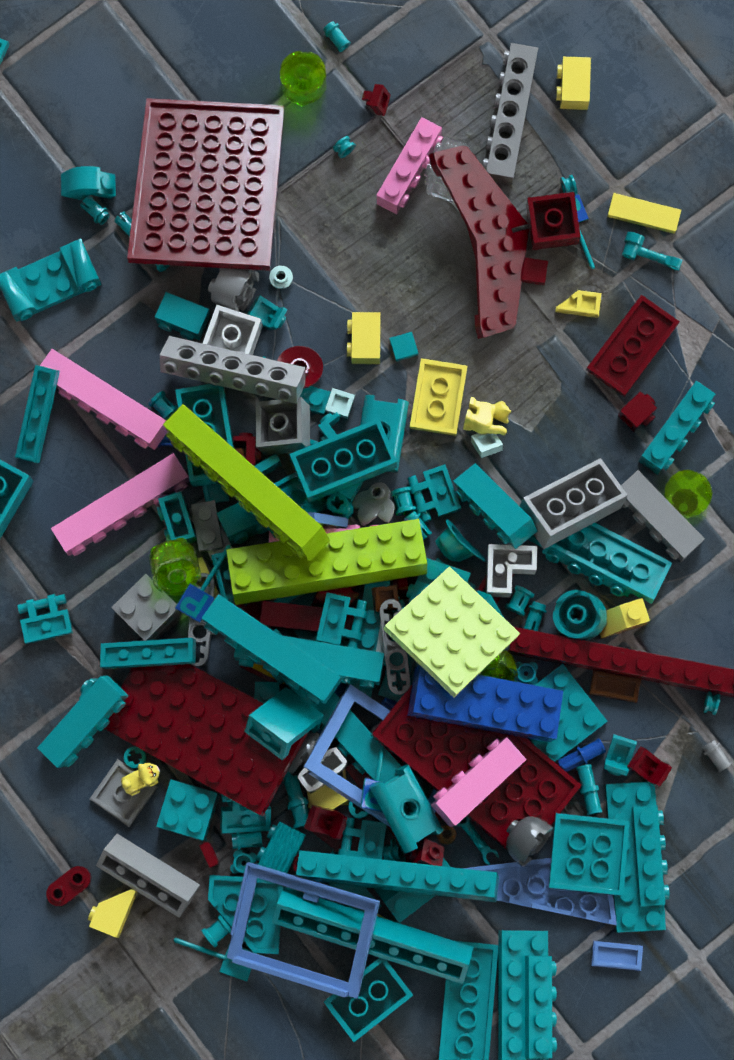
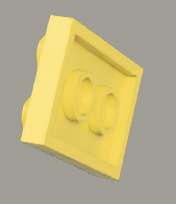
[410,358,468,436]

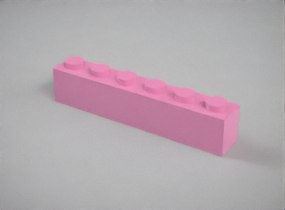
[40,349,167,450]
[51,453,190,556]

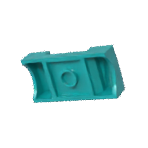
[0,238,102,322]

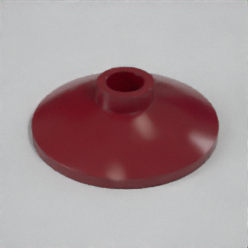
[277,346,323,389]

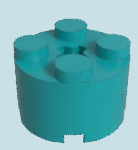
[553,590,607,641]

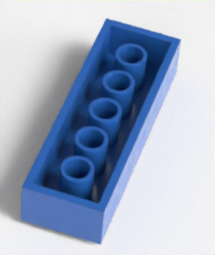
[407,665,563,742]

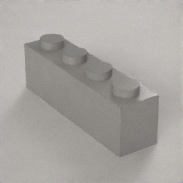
[621,470,705,562]
[96,834,200,918]

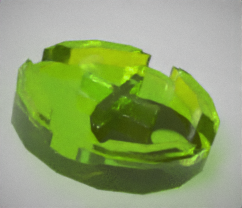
[664,470,712,518]

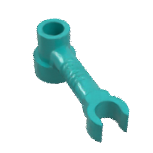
[622,232,683,271]
[456,816,499,865]

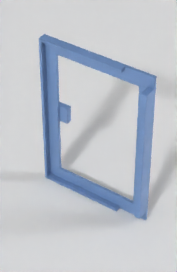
[303,684,437,842]
[227,862,380,999]

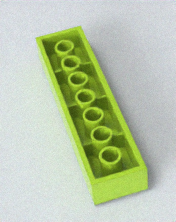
[163,404,330,562]
[226,519,427,605]

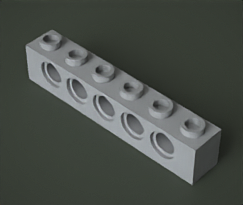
[483,43,538,185]
[160,336,305,404]

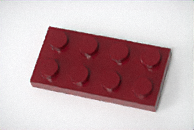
[586,295,680,397]

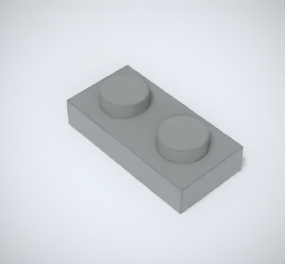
[191,500,223,552]

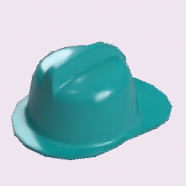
[435,519,487,562]

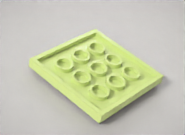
[383,566,520,698]

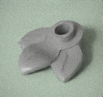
[352,482,395,526]

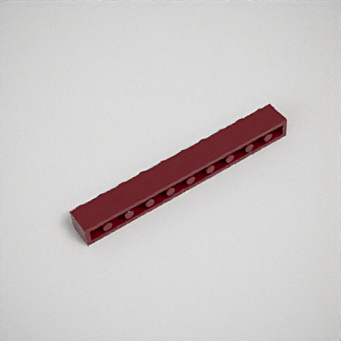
[508,627,734,698]

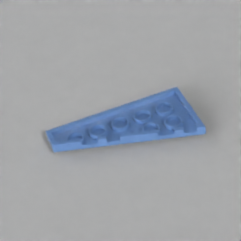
[463,858,617,925]

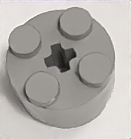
[208,268,259,312]

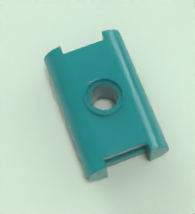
[360,395,409,472]
[369,765,443,853]

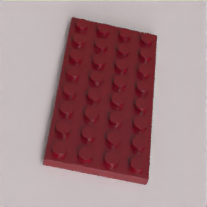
[104,664,308,816]
[371,684,581,851]

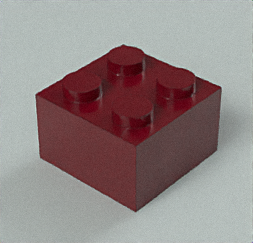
[526,192,581,250]

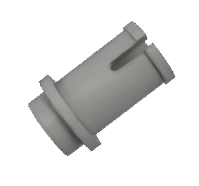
[703,740,732,772]

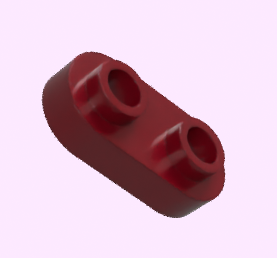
[46,866,92,906]

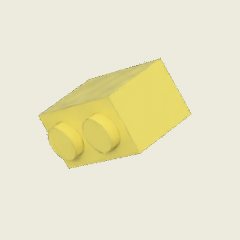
[556,56,591,110]
[347,312,380,364]

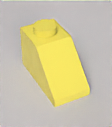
[600,598,650,639]
[88,889,138,938]

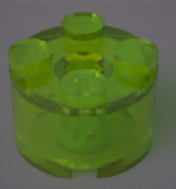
[280,51,327,106]
[149,538,201,596]

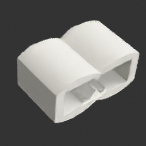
[297,747,348,793]

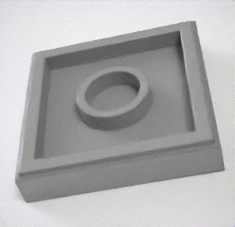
[90,759,158,827]

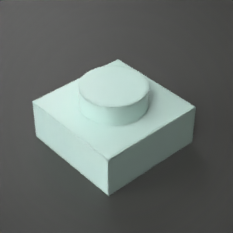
[325,388,355,419]
[471,433,503,458]

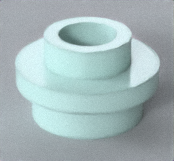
[269,266,293,289]

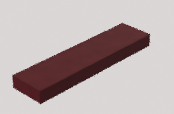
[260,601,354,632]

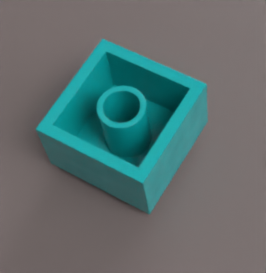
[156,779,220,842]

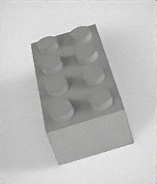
[520,458,628,549]

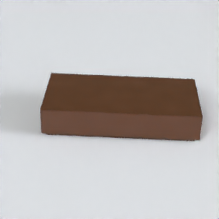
[589,670,641,703]

